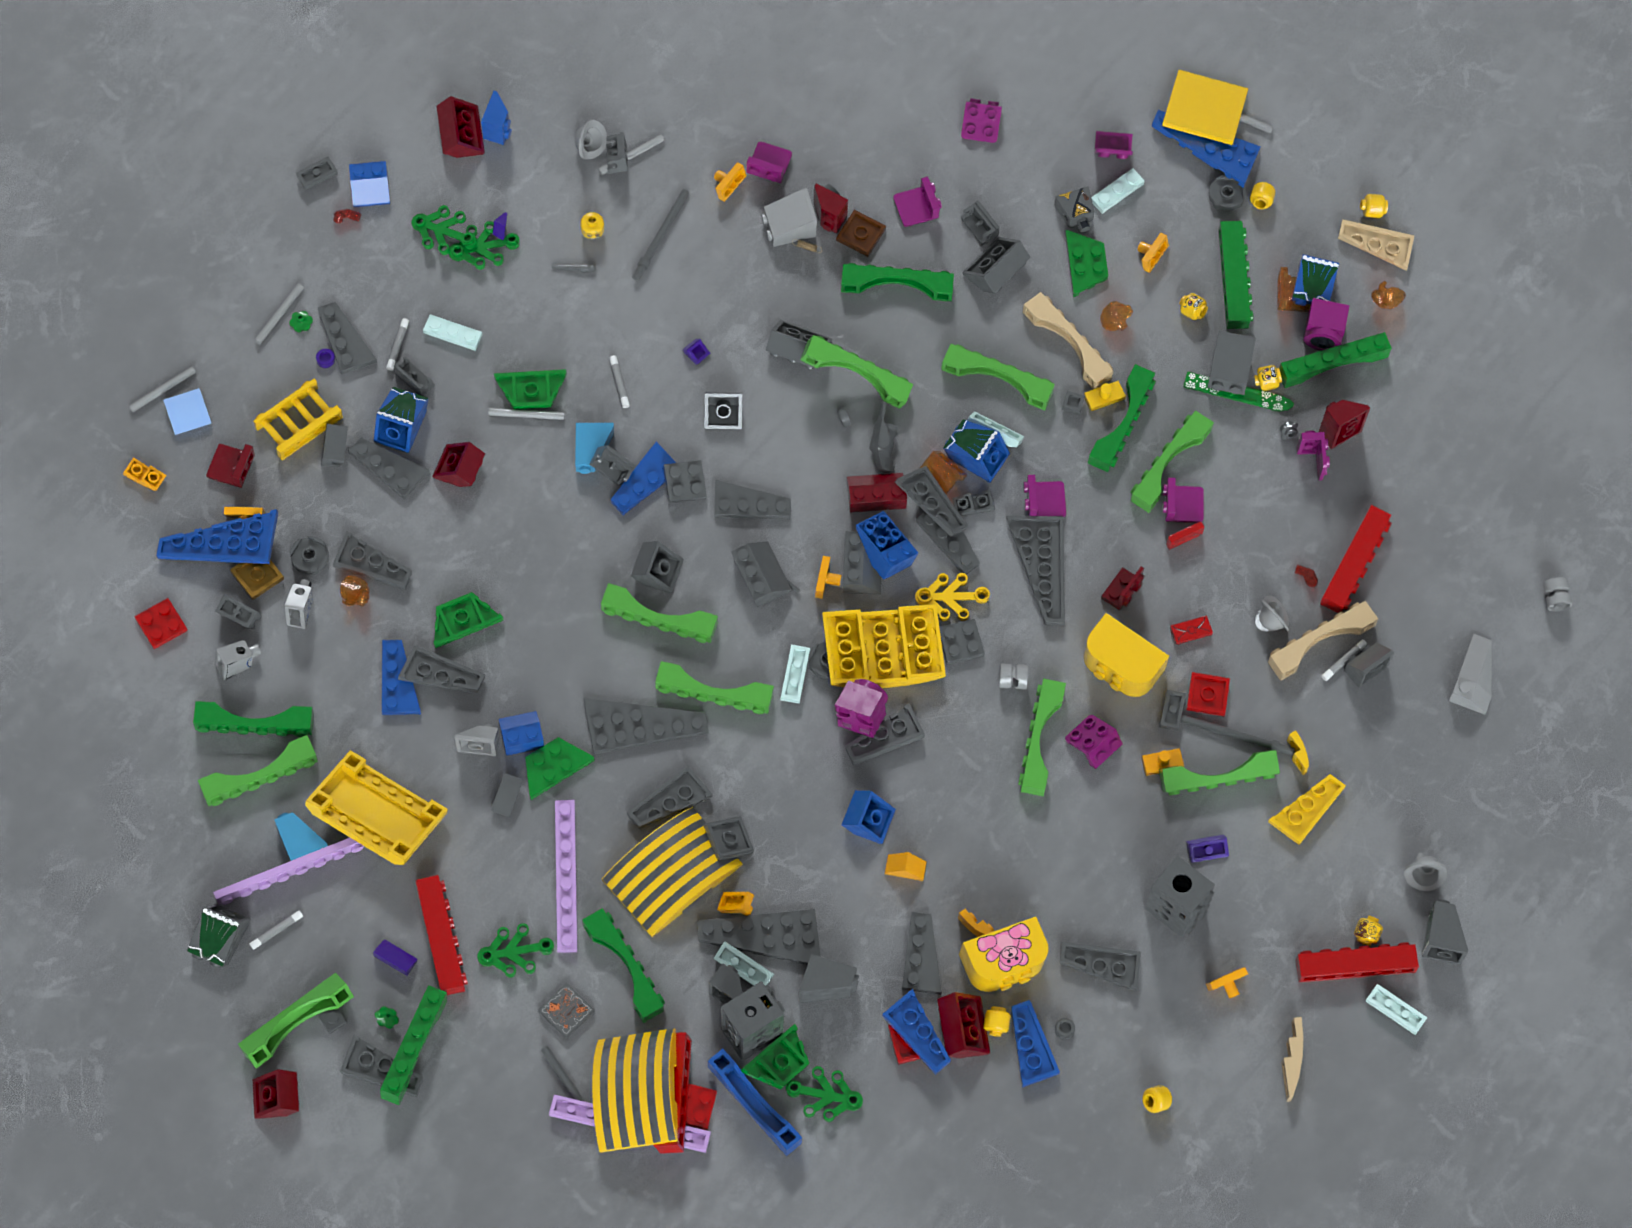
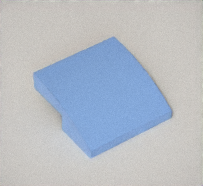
[163,388,211,435]

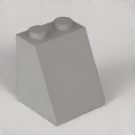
[761,188,817,247]

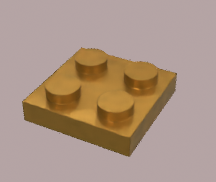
[230,559,284,600]

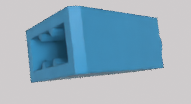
[575,423,614,474]
[274,812,328,861]

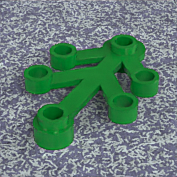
[411,205,478,255]
[449,221,520,270]
[477,923,554,978]
[786,1066,863,1122]

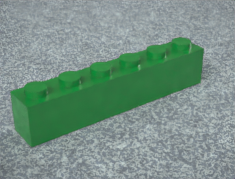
[1218,221,1253,329]

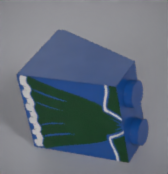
[1291,254,1339,306]
[374,387,428,453]
[943,419,1010,483]

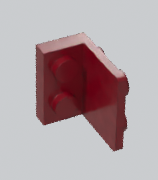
[206,444,255,488]
[1101,566,1145,611]

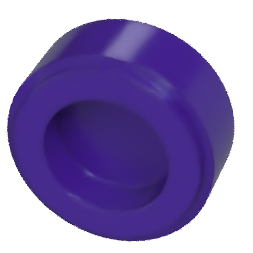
[316,348,335,368]

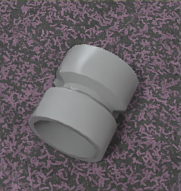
[1543,577,1572,611]
[999,663,1028,689]

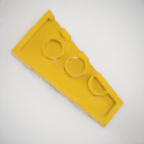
[1268,774,1346,845]

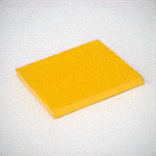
[1162,69,1248,145]

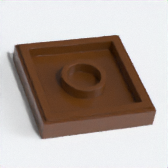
[836,209,886,257]

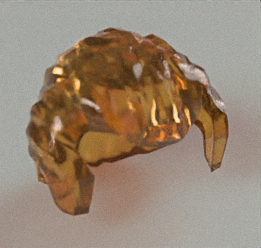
[1371,281,1406,310]
[1100,301,1133,331]
[340,575,369,607]

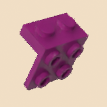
[961,98,1002,143]
[1094,131,1133,159]
[746,141,792,184]
[893,176,942,227]
[1297,430,1330,481]
[1023,475,1066,517]
[1162,478,1204,523]
[1065,715,1123,769]

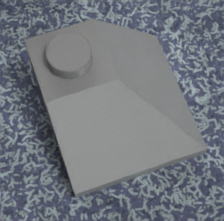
[455,724,499,756]

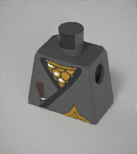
[1054,186,1094,233]

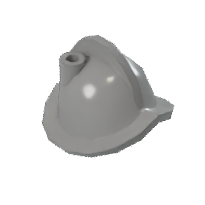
[575,119,607,159]
[1255,595,1289,632]
[1404,853,1447,891]

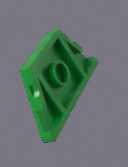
[1065,230,1108,297]
[494,369,567,409]
[434,592,504,649]
[525,737,595,800]
[741,1024,810,1090]

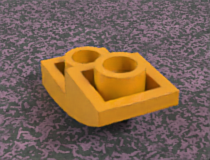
[123,457,167,491]
[958,908,994,937]

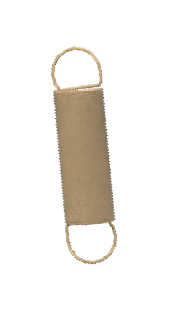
[792,239,822,253]

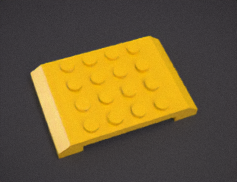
[305,750,448,865]

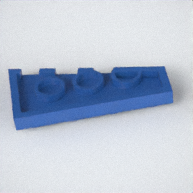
[611,441,676,515]
[382,640,421,715]
[882,989,951,1075]
[1011,1000,1060,1088]

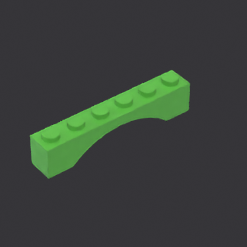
[800,335,913,409]
[941,344,1055,410]
[1130,410,1214,513]
[601,583,718,643]
[655,661,774,714]
[1018,678,1066,797]
[198,735,318,807]
[1159,750,1280,795]
[238,972,354,1068]

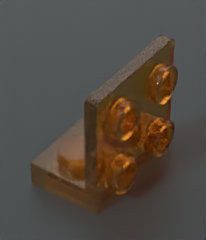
[1277,267,1311,312]
[920,451,967,495]

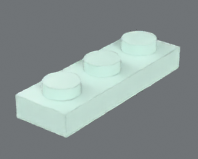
[1091,168,1145,214]
[423,314,482,351]
[967,411,1024,448]
[781,644,810,704]
[713,942,775,986]
[1366,984,1427,1035]

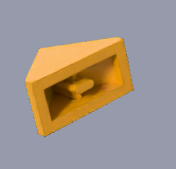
[885,852,927,881]

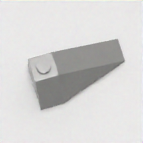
[1449,634,1492,715]

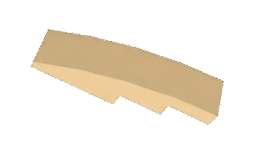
[1281,1017,1303,1102]

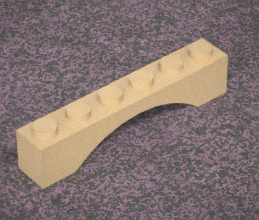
[1023,292,1113,389]
[1268,601,1378,681]

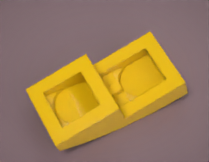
[1287,730,1309,775]

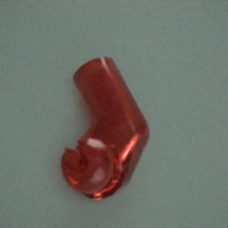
[333,209,361,224]
[1294,564,1318,587]

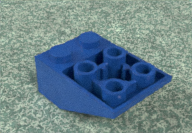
[855,511,918,580]

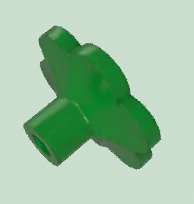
[289,311,313,332]
[375,1006,399,1029]

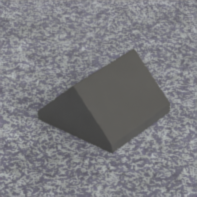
[704,392,743,429]

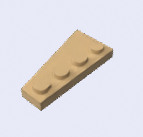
[1338,219,1414,271]

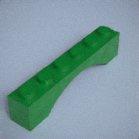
[841,263,954,302]
[1279,332,1392,388]
[1088,364,1156,472]
[193,701,314,737]
[582,908,665,1023]
[380,985,447,1105]

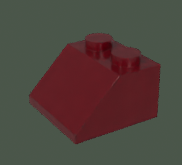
[813,183,848,234]
[432,442,485,487]
[252,1069,299,1119]

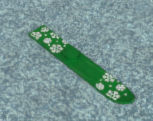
[1183,371,1294,411]

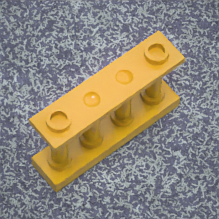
[253,378,343,461]

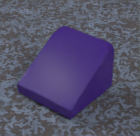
[493,212,508,240]
[682,339,711,365]

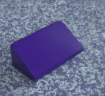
[1186,835,1229,863]
[373,939,418,976]

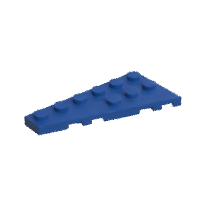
[1152,109,1261,188]
[156,509,278,564]

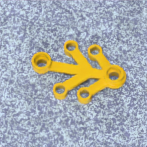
[915,573,990,622]

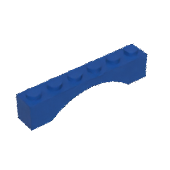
[708,1049,802,1156]

